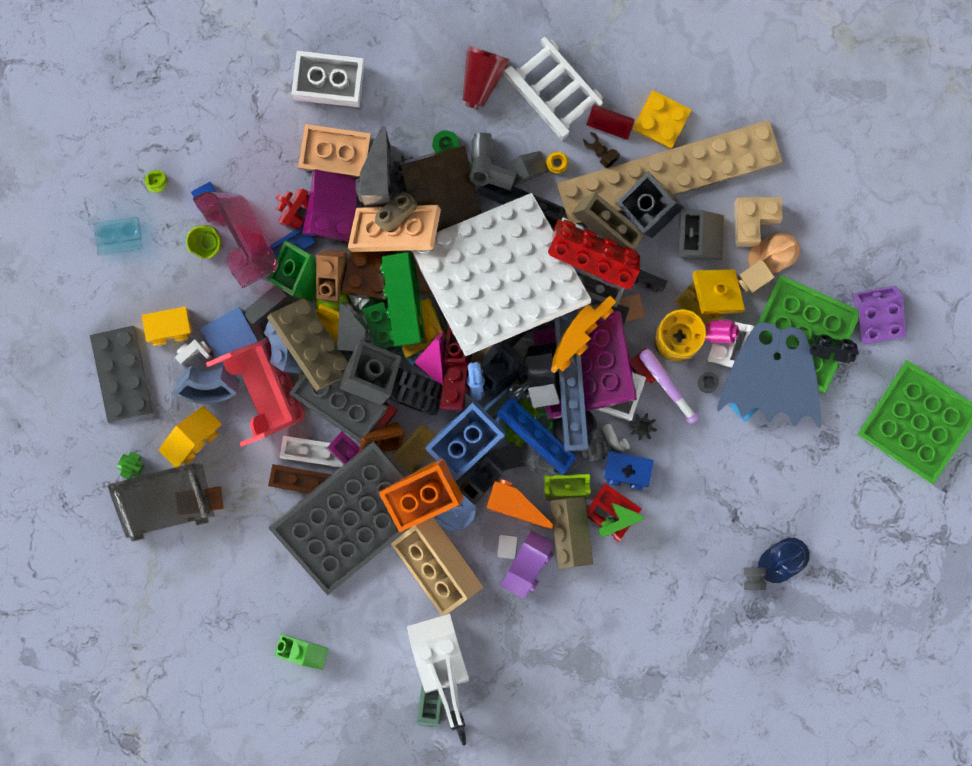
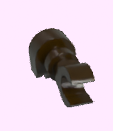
[583,132,620,168]

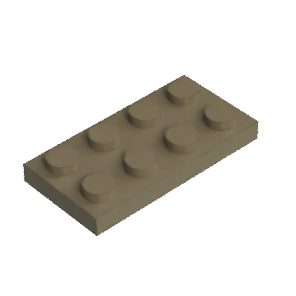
[267,298,348,392]

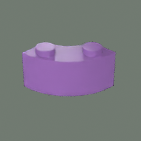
[500,530,554,599]

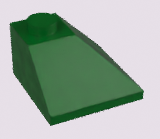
[267,240,316,302]

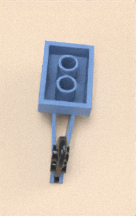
[425,372,532,480]

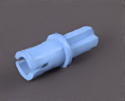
[467,362,485,401]

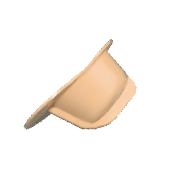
[748,232,800,274]

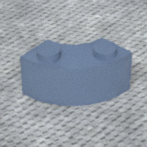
[264,321,304,374]
[173,366,240,404]

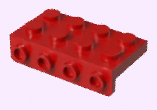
[548,219,640,289]

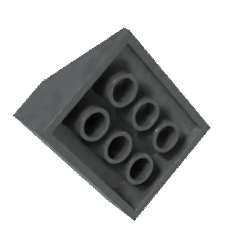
[356,126,392,208]

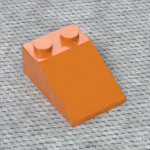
[379,458,464,533]
[486,479,553,530]

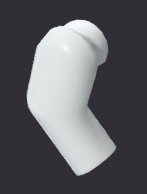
[601,424,630,453]

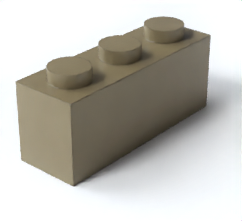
[572,192,644,249]
[550,497,593,569]

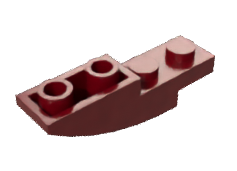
[440,324,472,411]

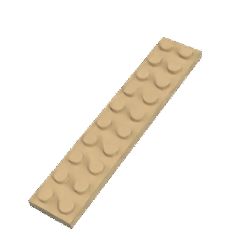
[557,120,782,224]

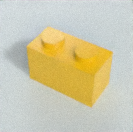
[141,306,193,346]

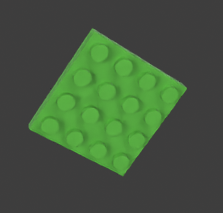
[757,275,859,394]
[856,360,972,485]

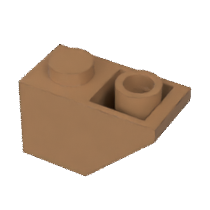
[316,249,347,301]

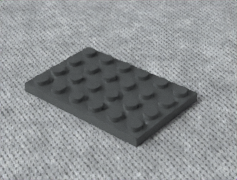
[269,440,409,596]

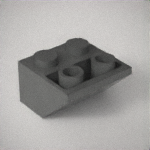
[677,209,724,260]

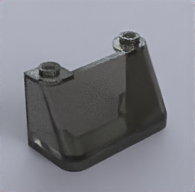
[108,463,215,542]

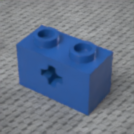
[603,451,654,491]

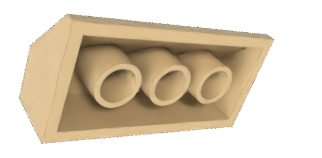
[391,517,484,616]

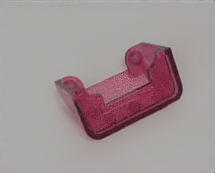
[192,192,278,288]

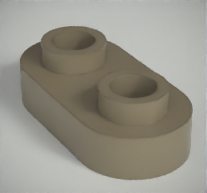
[375,192,417,231]

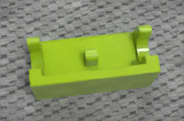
[544,474,590,499]

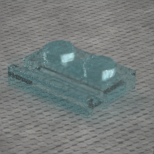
[93,216,143,256]

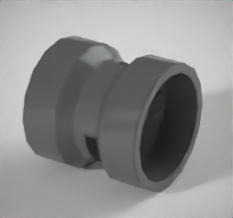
[744,567,766,590]

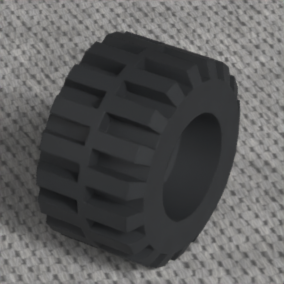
[389,368,443,415]

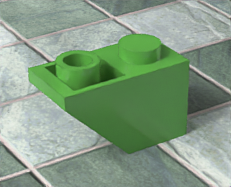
[274,634,328,670]

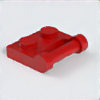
[586,483,642,542]

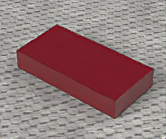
[586,104,635,140]

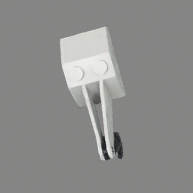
[407,614,470,746]

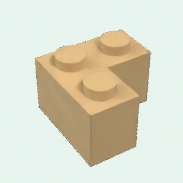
[734,197,783,247]

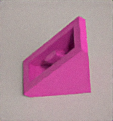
[415,333,446,383]

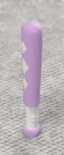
[640,349,699,424]

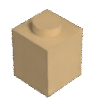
[738,259,774,294]

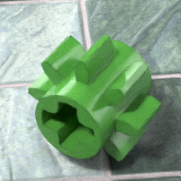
[117,452,145,480]

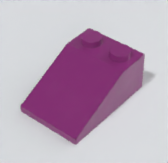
[302,169,357,244]

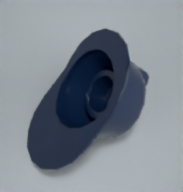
[758,538,809,583]

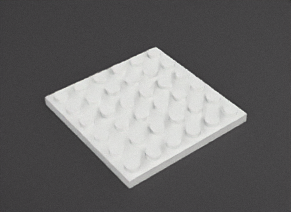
[410,193,591,356]

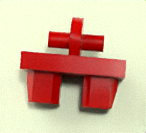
[275,188,309,229]

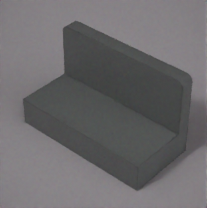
[243,285,292,338]

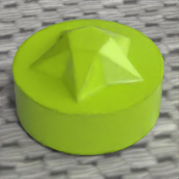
[144,170,168,193]

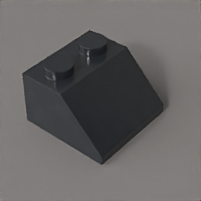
[616,172,684,238]

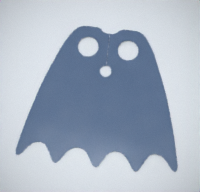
[717,322,821,428]

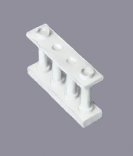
[504,37,603,141]

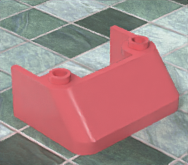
[206,338,305,447]

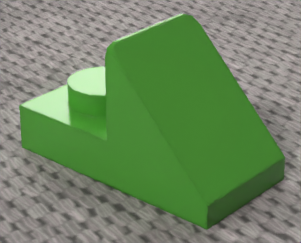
[598,503,644,538]

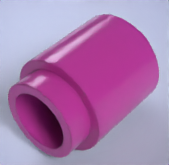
[705,320,739,343]

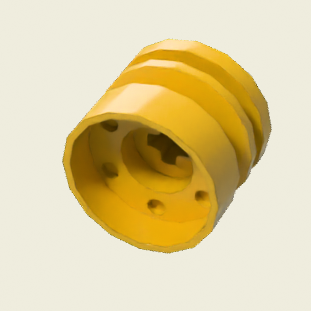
[654,309,706,362]

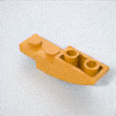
[551,296,616,373]

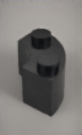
[523,343,561,408]

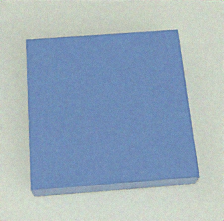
[200,307,258,367]

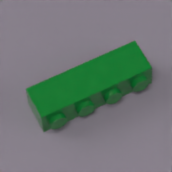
[380,252,426,348]

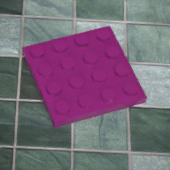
[533,311,637,420]

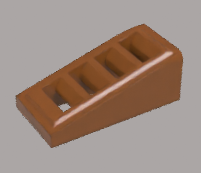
[359,422,404,452]

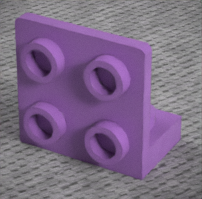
[852,286,906,344]

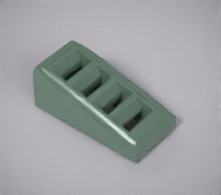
[417,685,444,727]

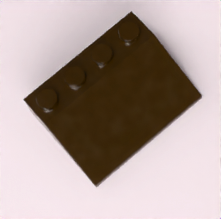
[400,145,482,232]

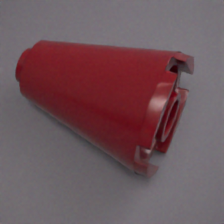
[462,46,510,110]

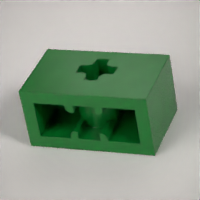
[362,302,397,351]

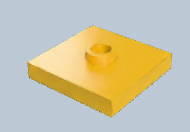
[692,269,745,315]

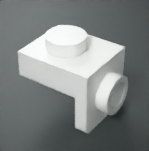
[175,339,212,366]

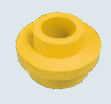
[546,151,569,174]

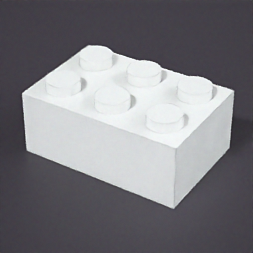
[291,51,365,108]

